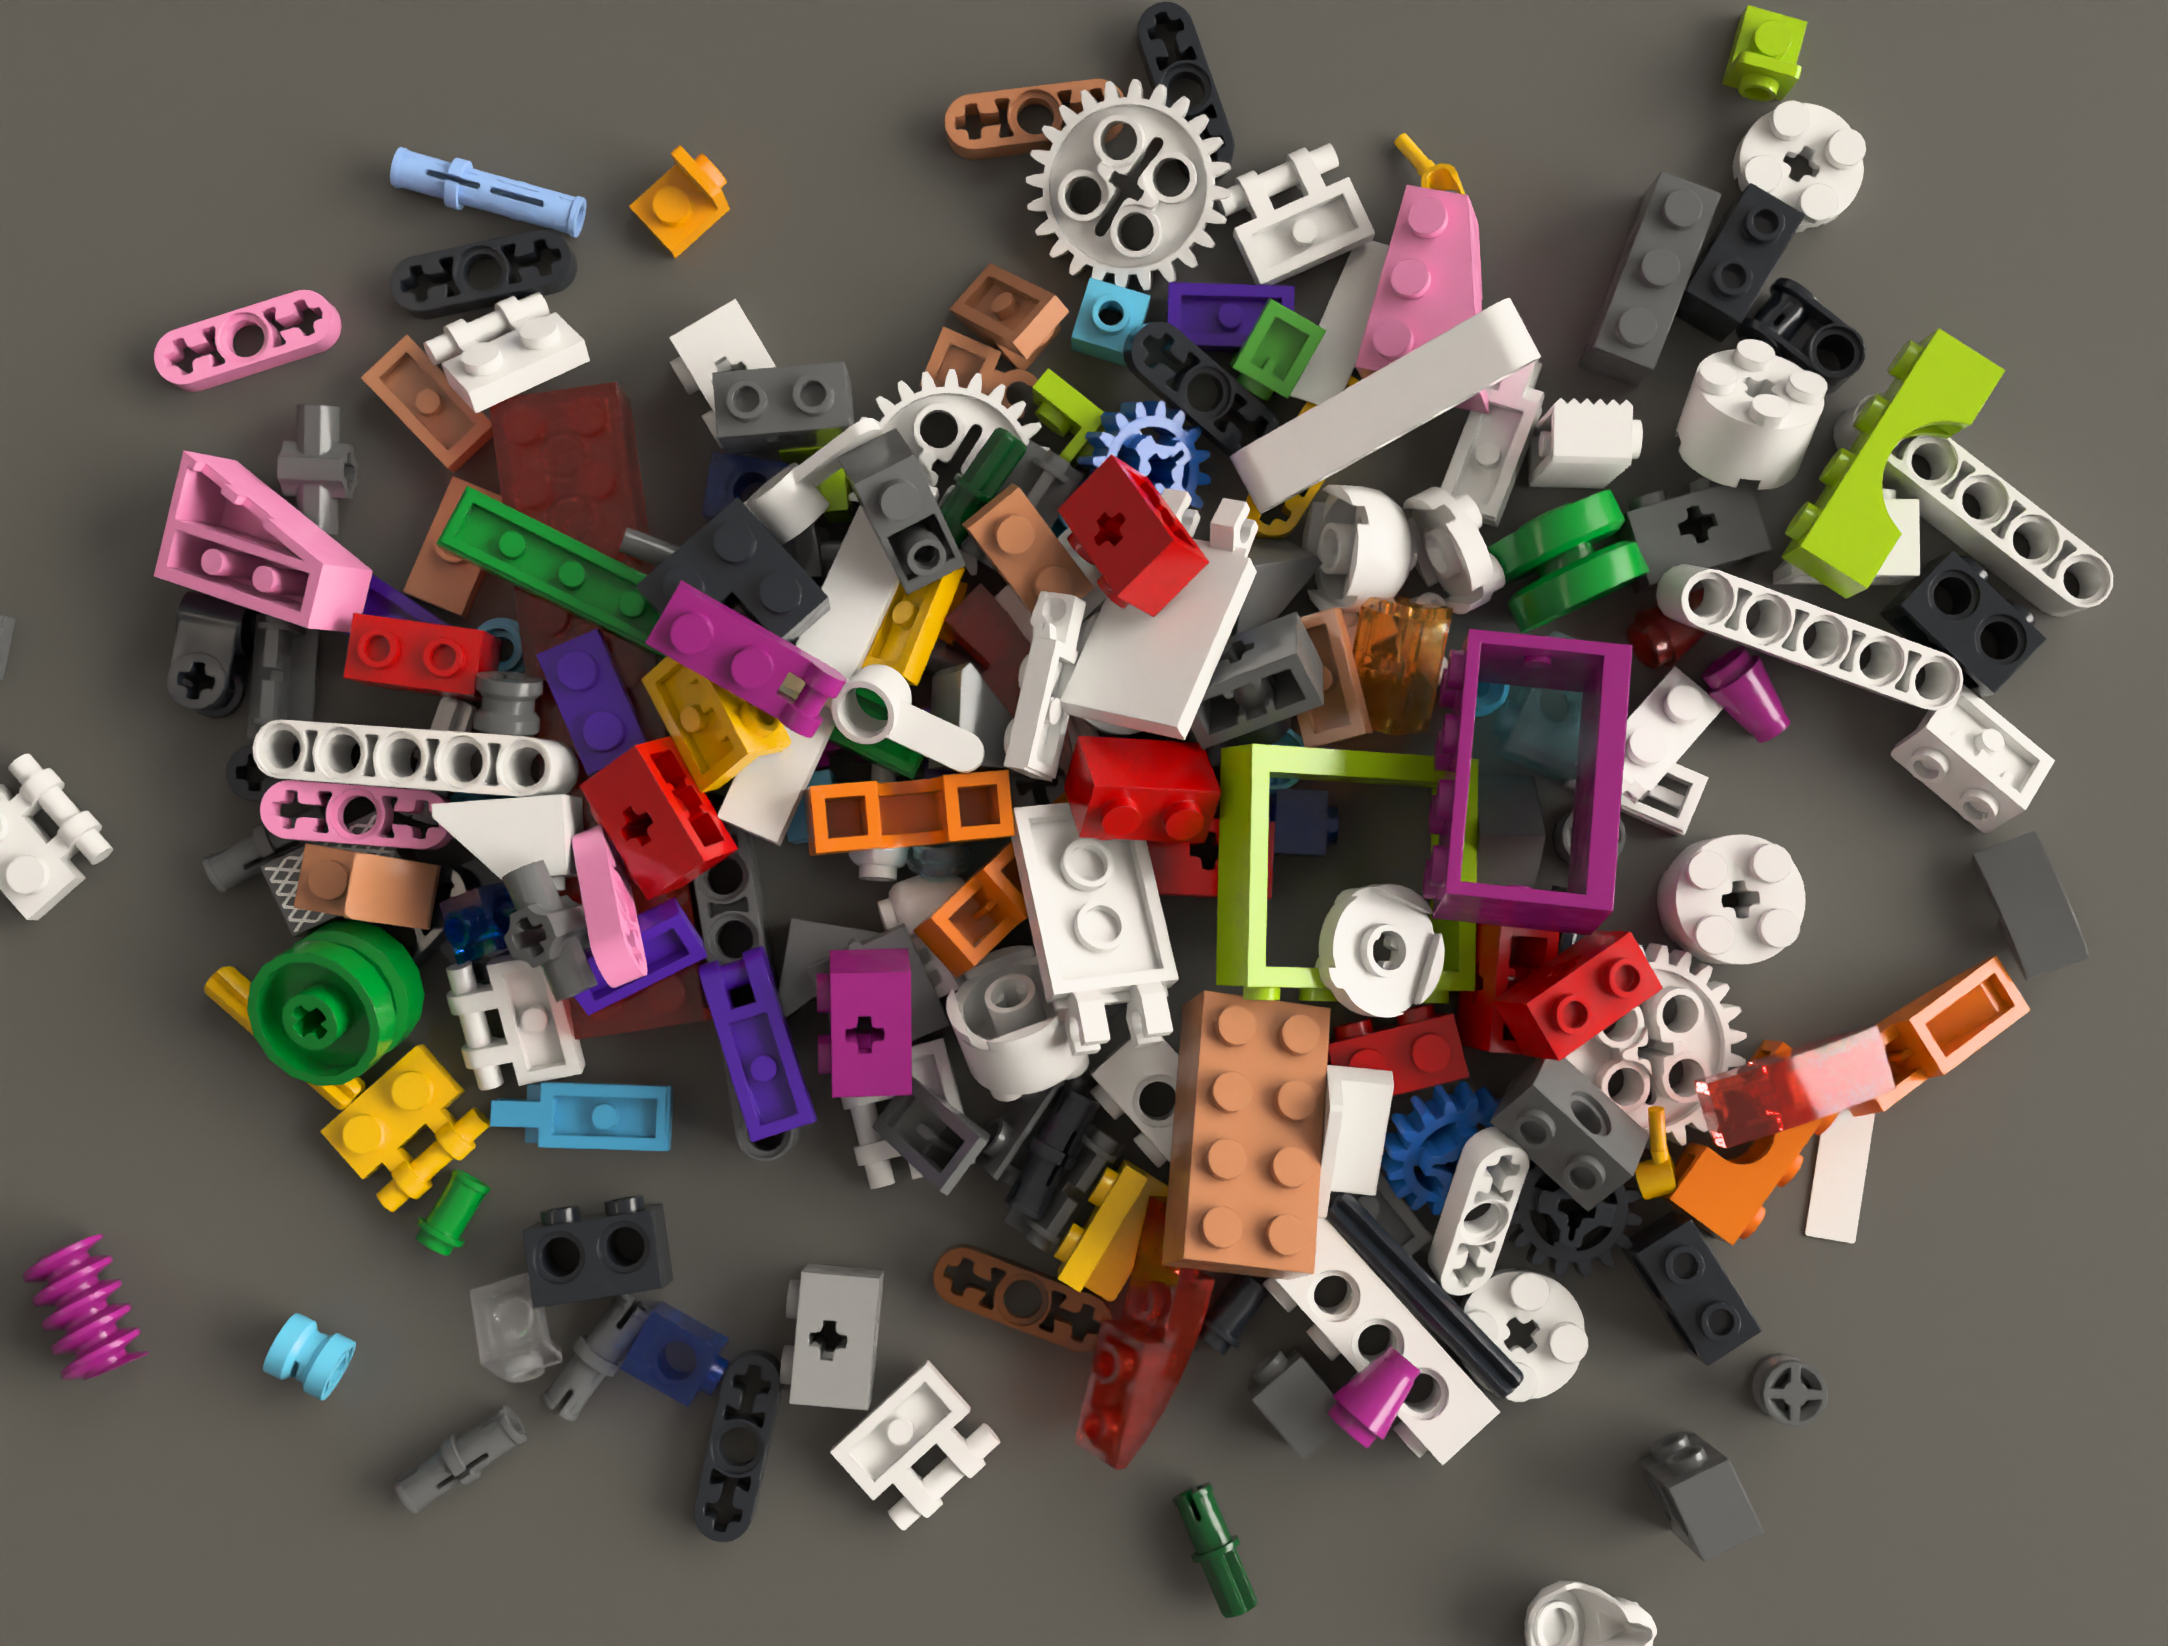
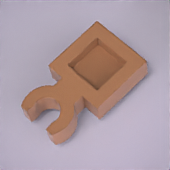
[919,326,1038,418]

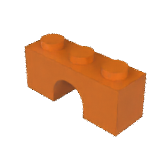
[804,770,1015,856]
[1660,1039,1846,1246]

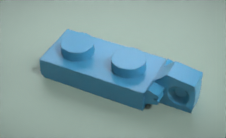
[490,1081,674,1151]

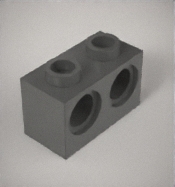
[1637,1432,1764,1562]

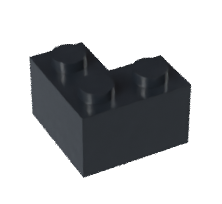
[636,497,830,644]

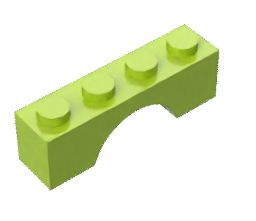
[1781,328,2005,599]

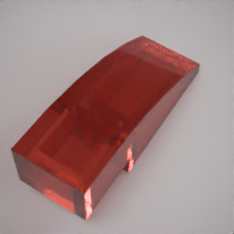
[943,583,1073,780]
[1694,1025,1896,1148]

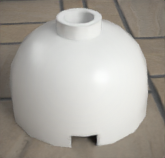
[1302,485,1418,613]

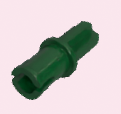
[940,427,1027,550]
[1173,1482,1257,1618]

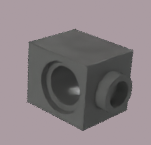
[1247,1347,1341,1460]

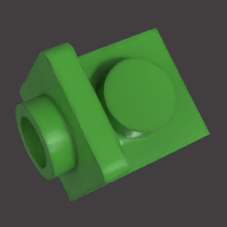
[1229,298,1327,401]

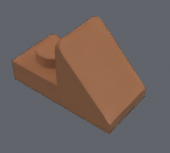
[949,263,1069,370]
[294,843,441,930]

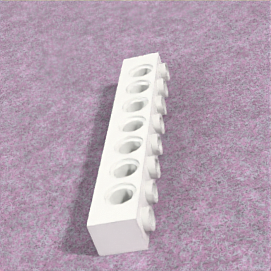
[1090,1035,1500,1466]

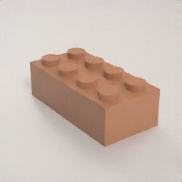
[1162,990,1331,1280]

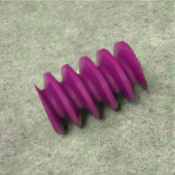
[22,1234,149,1381]

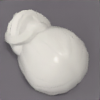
[1524,1581,1657,1646]

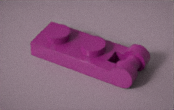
[645,580,847,738]

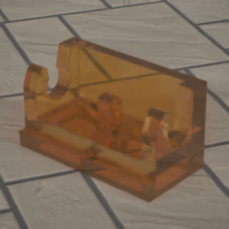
[1352,596,1454,736]

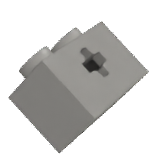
[780,1264,884,1410]

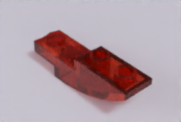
[1074,1196,1215,1470]

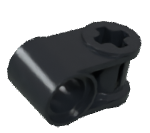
[1736,277,1866,395]
[167,591,260,719]

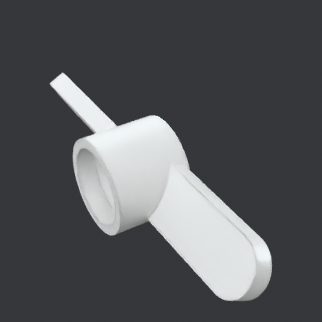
[743,418,882,545]
[782,664,985,773]

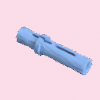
[390,147,587,238]

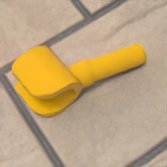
[1394,133,1465,194]
[1635,1106,1676,1200]

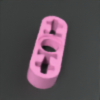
[154,290,342,392]
[260,780,453,850]
[572,825,648,988]

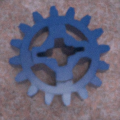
[1078,401,1211,508]
[1381,1081,1501,1215]

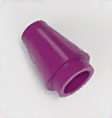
[1701,646,1791,743]
[1327,1345,1421,1449]

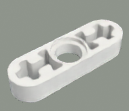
[1428,1127,1529,1295]

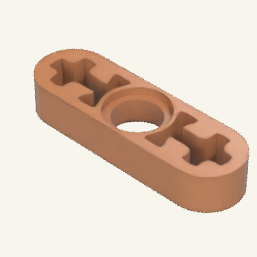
[945,79,1124,160]

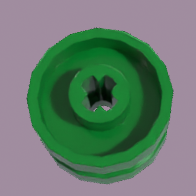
[1487,489,1650,634]
[247,919,425,1086]

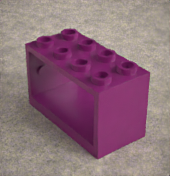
[1422,629,1633,936]

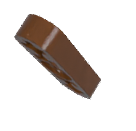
[933,1244,1112,1353]

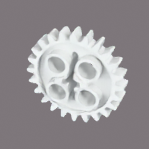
[1026,79,1232,291]
[848,369,1050,576]
[1565,943,1747,1150]

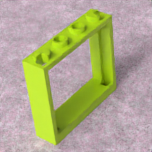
[1216,744,1479,1003]

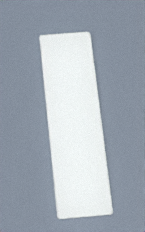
[1290,241,1389,405]
[1805,1047,1875,1244]

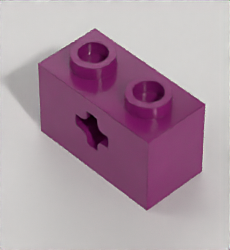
[816,948,912,1098]

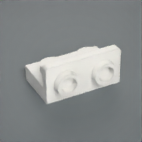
[1891,684,2055,833]

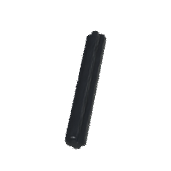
[1326,1193,1524,1399]

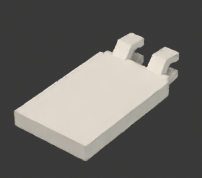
[1059,488,1258,740]
[1011,803,1179,1056]

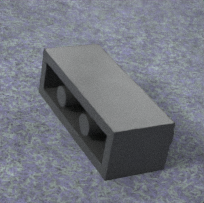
[1578,171,1721,388]

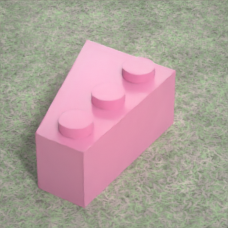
[1355,185,1489,414]
[154,450,373,632]

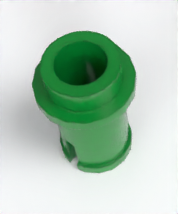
[415,1168,491,1256]

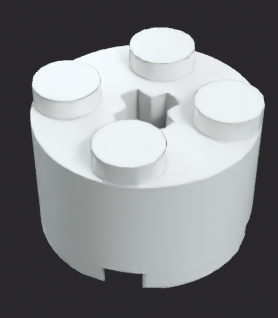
[1675,339,1827,490]
[1657,834,1805,964]
[946,945,1089,1102]

